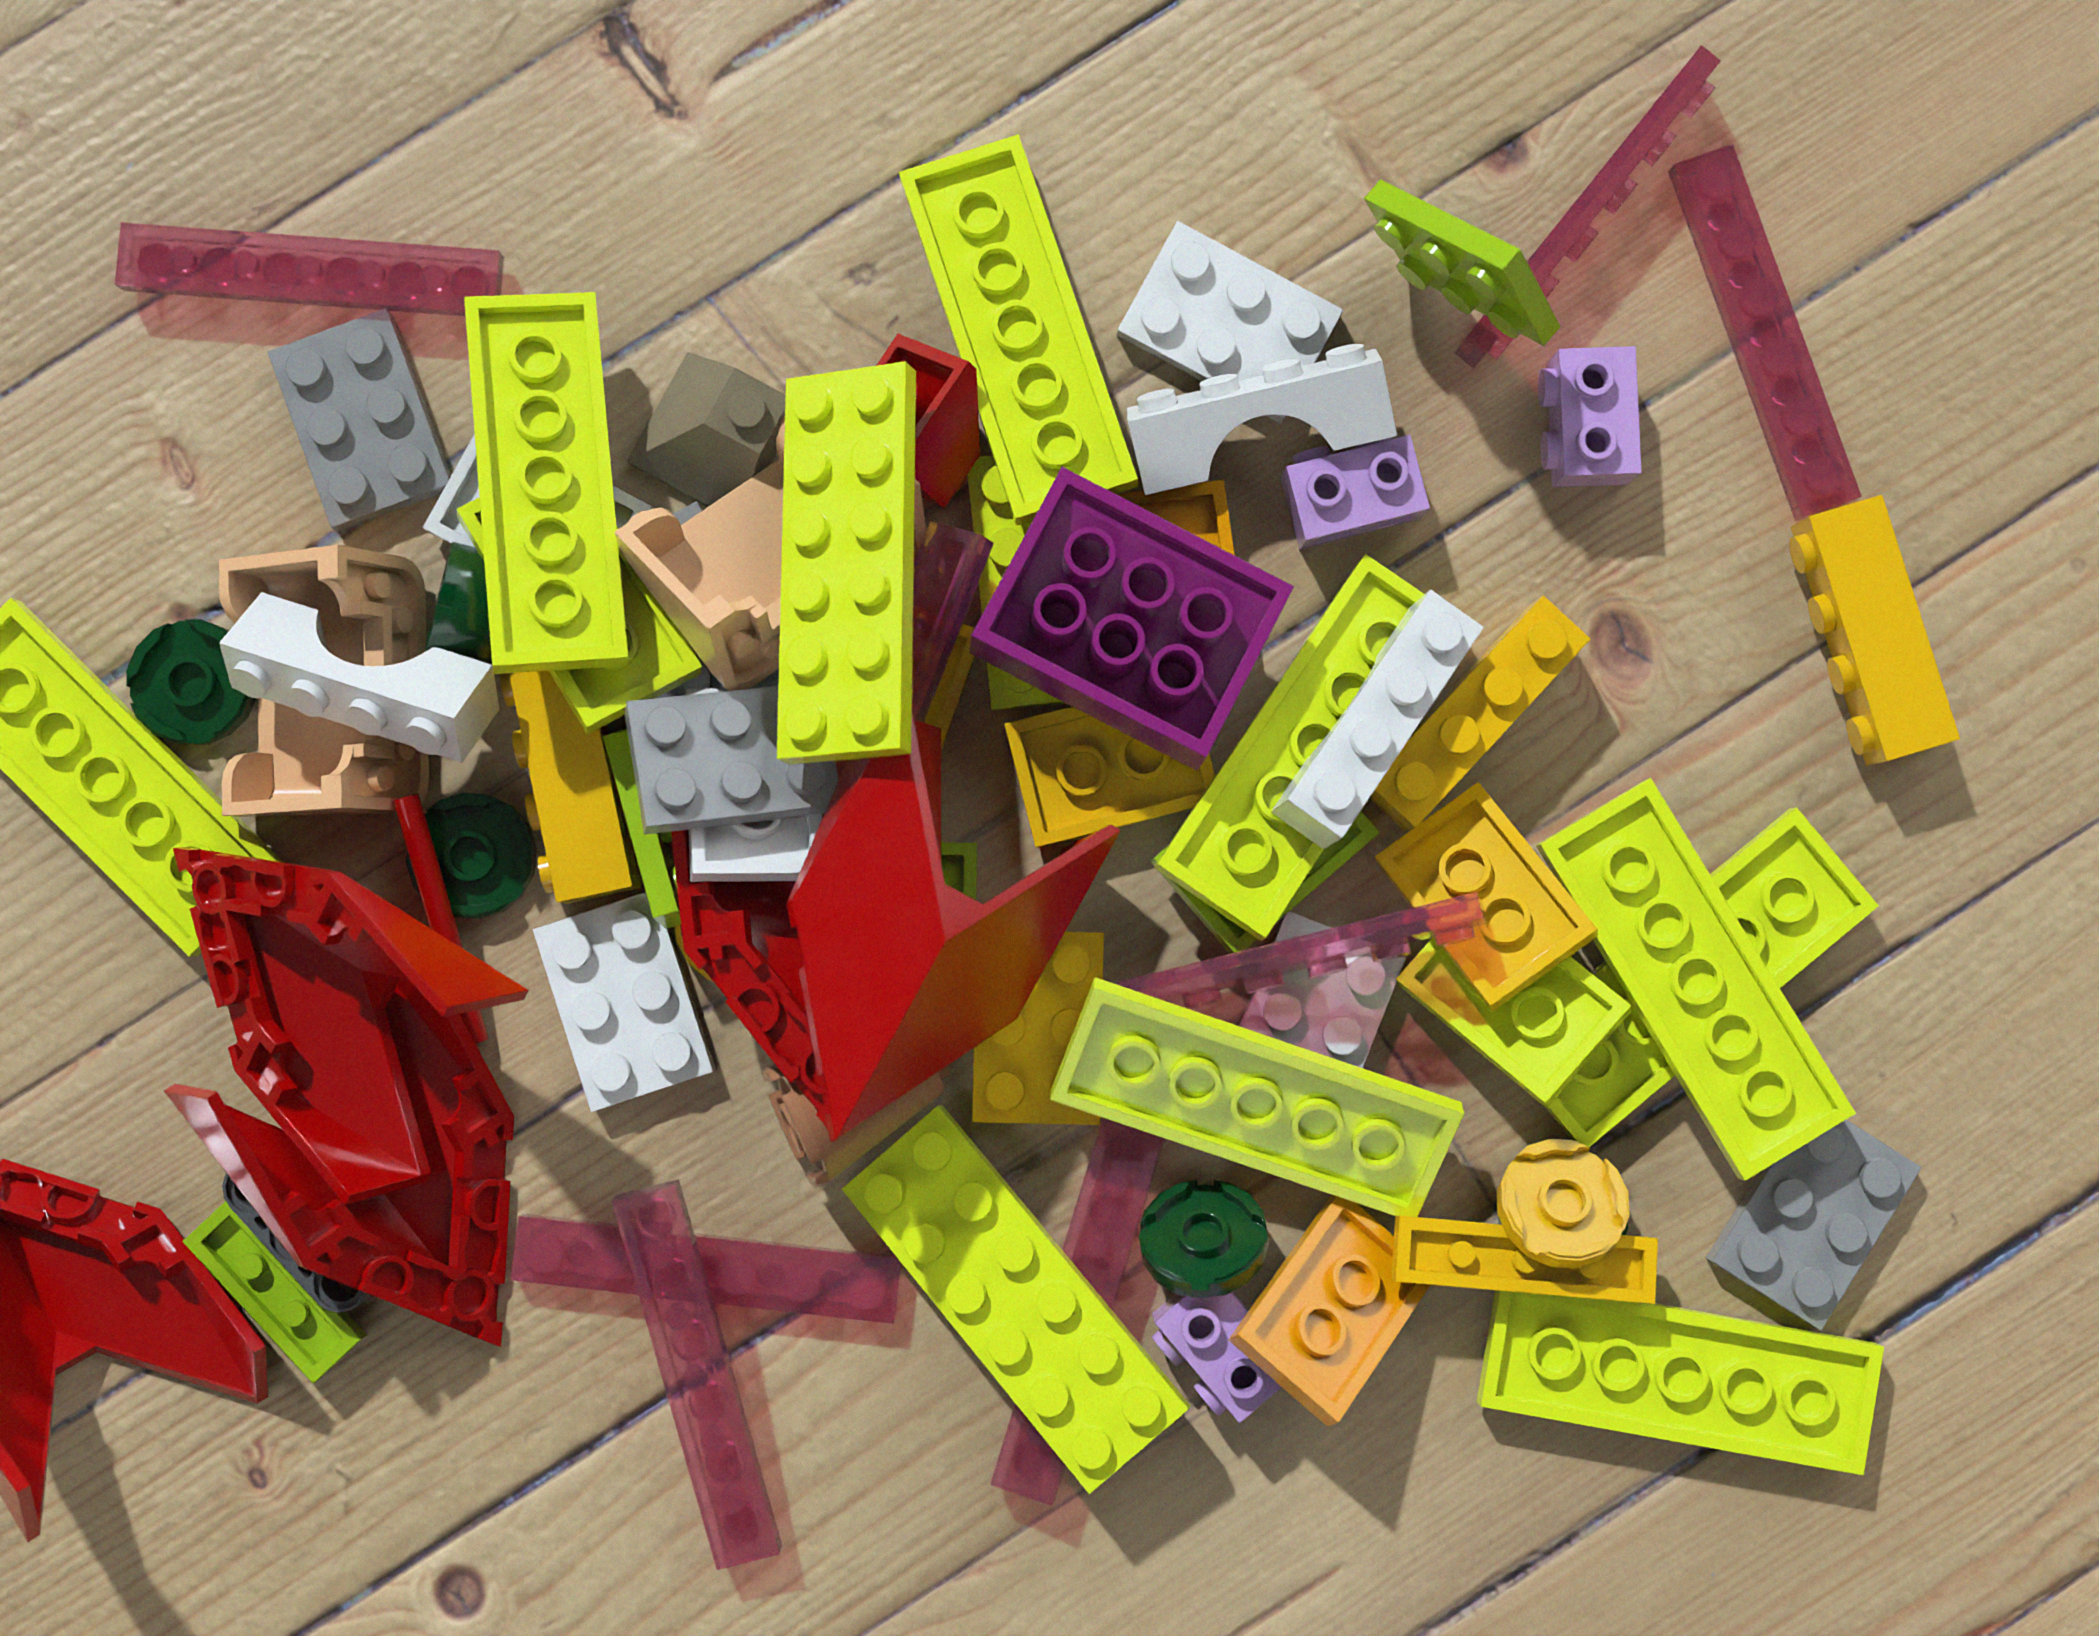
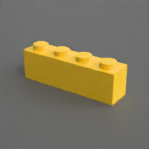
[1789,495,1960,766]
[1369,595,1591,831]
[499,671,642,904]

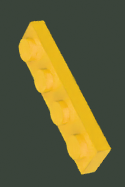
[1391,1216,1658,1304]

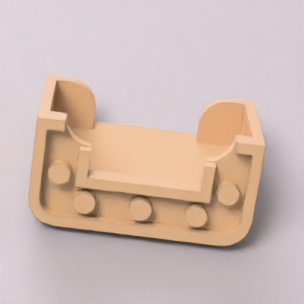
[614,416,928,691]
[219,545,429,817]

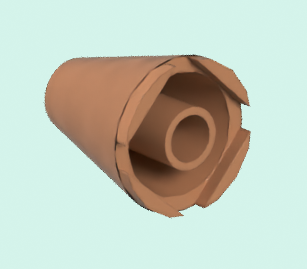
[762,1064,950,1189]

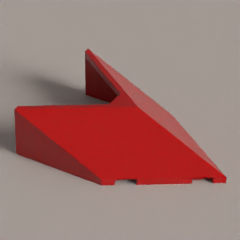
[787,715,1121,1142]
[671,720,941,1128]
[173,847,529,1205]
[164,980,514,1347]
[0,1158,269,1542]

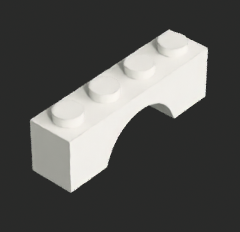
[1127,344,1397,495]
[1271,589,1484,849]
[219,592,500,763]

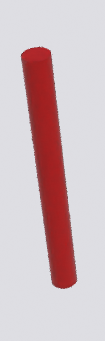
[393,793,489,1044]

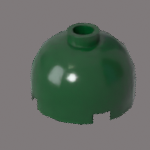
[425,541,492,665]

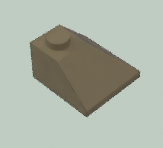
[627,352,786,507]

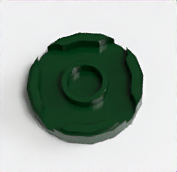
[126,619,256,745]
[406,793,537,919]
[1139,1180,1269,1299]

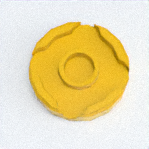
[1497,1139,1630,1269]

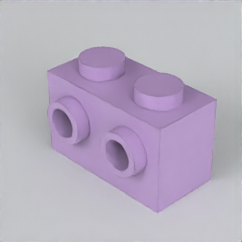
[1538,346,1642,487]
[1280,435,1430,550]
[1152,1292,1281,1423]

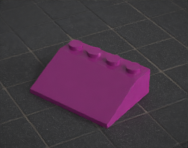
[969,467,1294,771]

